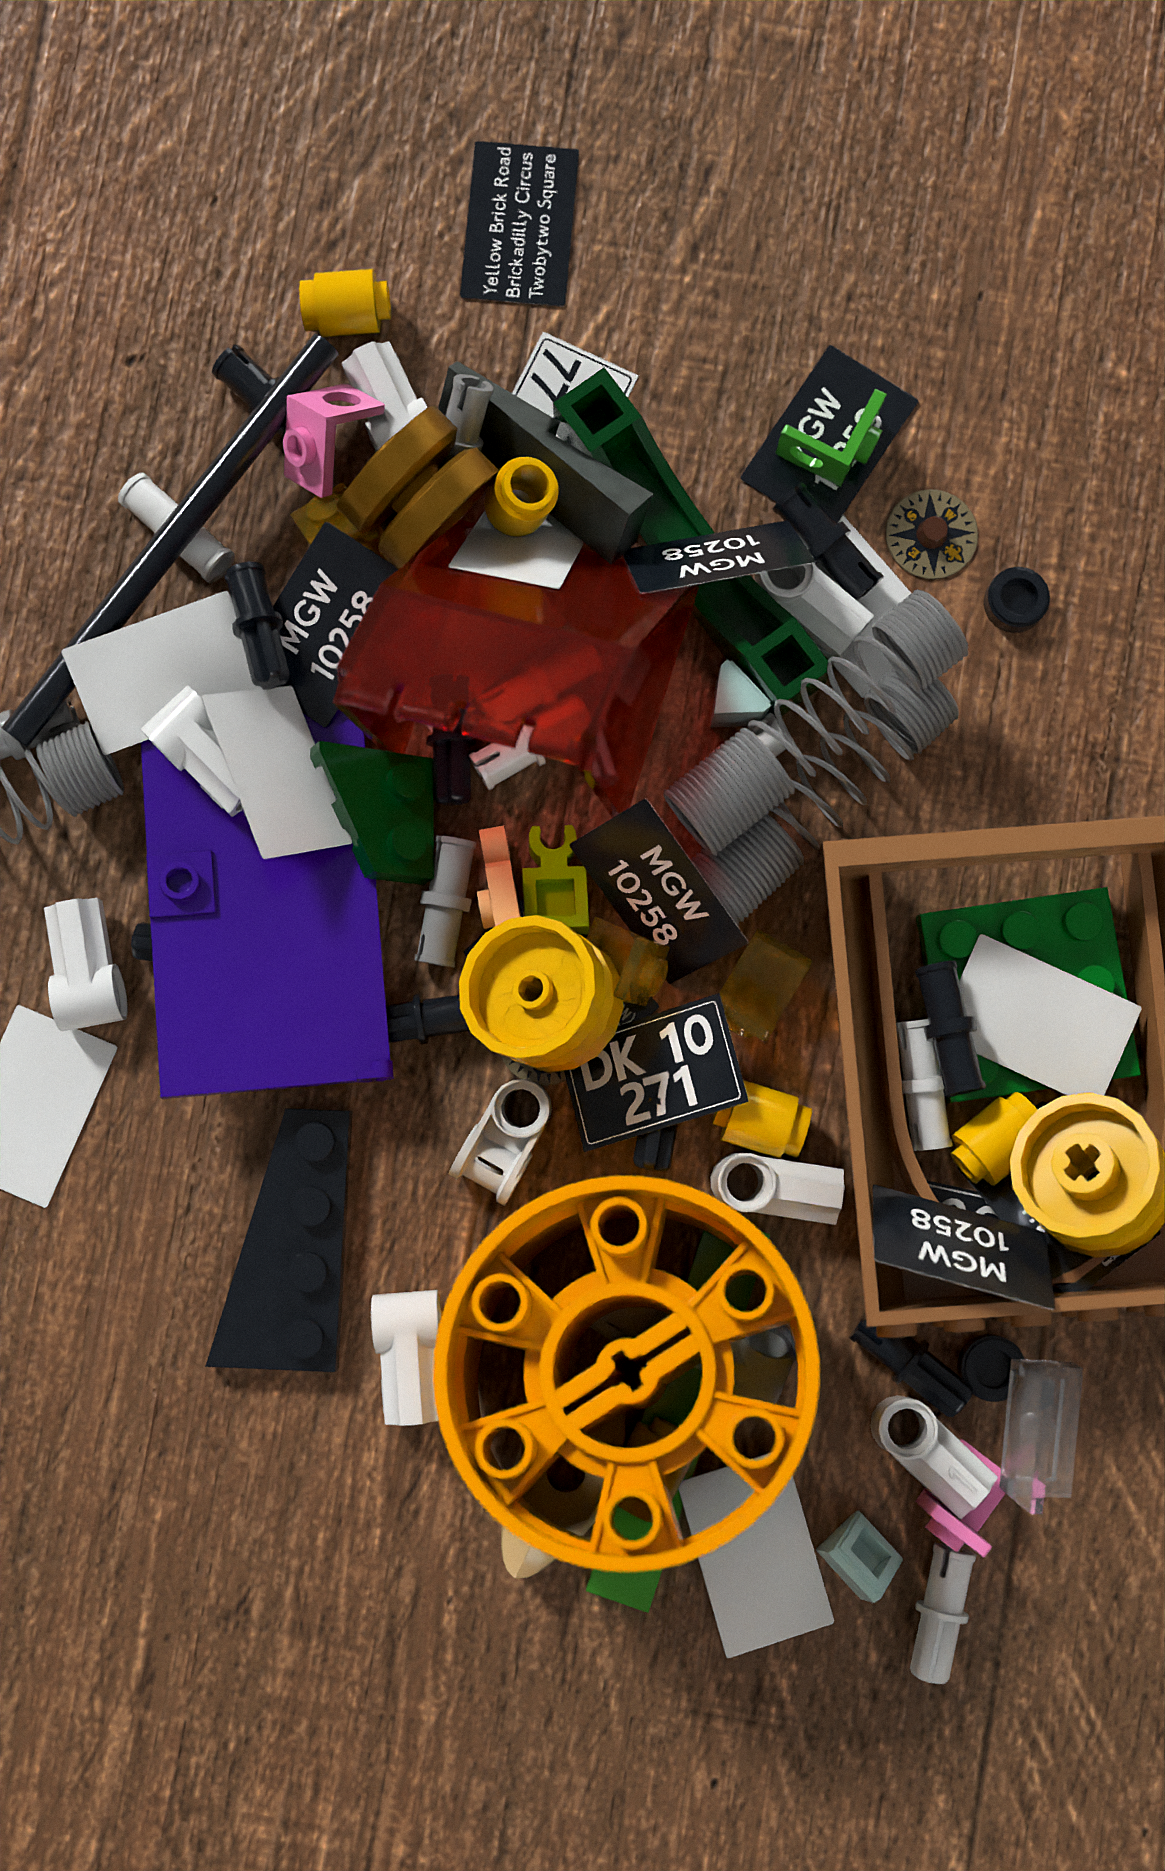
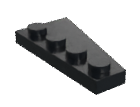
[205,1108,353,1372]

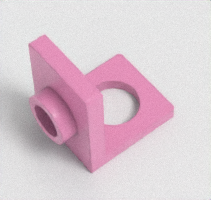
[283,384,385,498]
[916,1439,1014,1558]

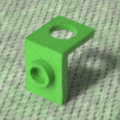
[776,389,887,487]

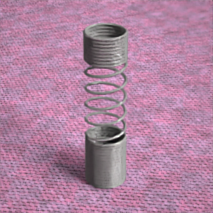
[663,589,968,855]
[692,668,959,926]
[0,721,124,845]

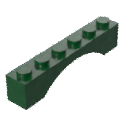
[553,367,833,718]

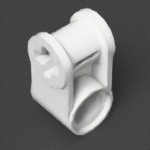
[448,1079,552,1206]

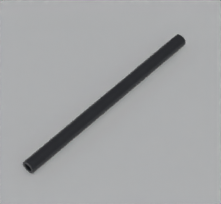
[1,334,338,748]

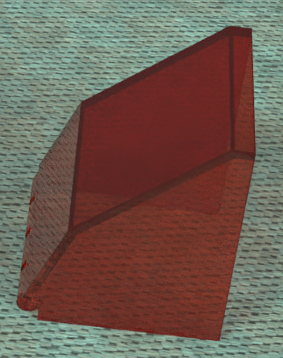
[333,520,699,818]

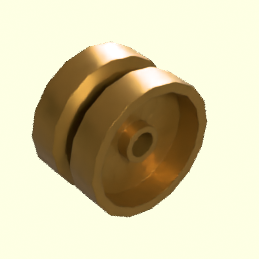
[336,405,499,573]

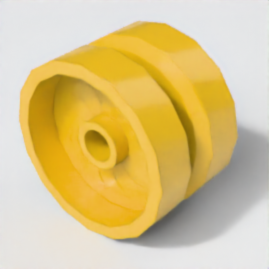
[459,915,624,1072]
[1010,1092,1165,1258]

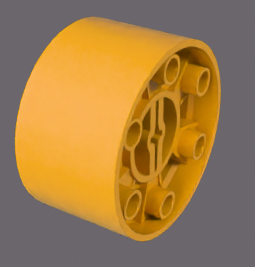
[433,1176,819,1572]

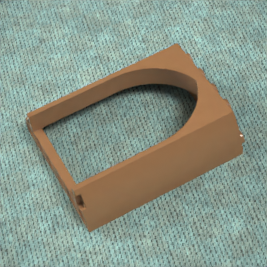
[823,816,1165,1338]

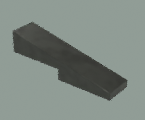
[438,361,653,565]

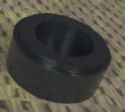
[984,567,1050,633]
[957,1334,1026,1402]

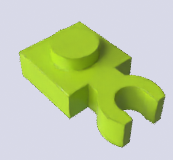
[522,825,589,935]

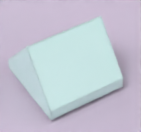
[710,659,771,728]
[815,1510,903,1603]

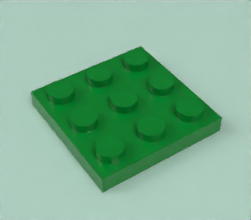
[916,887,1141,1104]

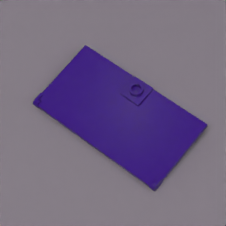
[141,673,394,1099]

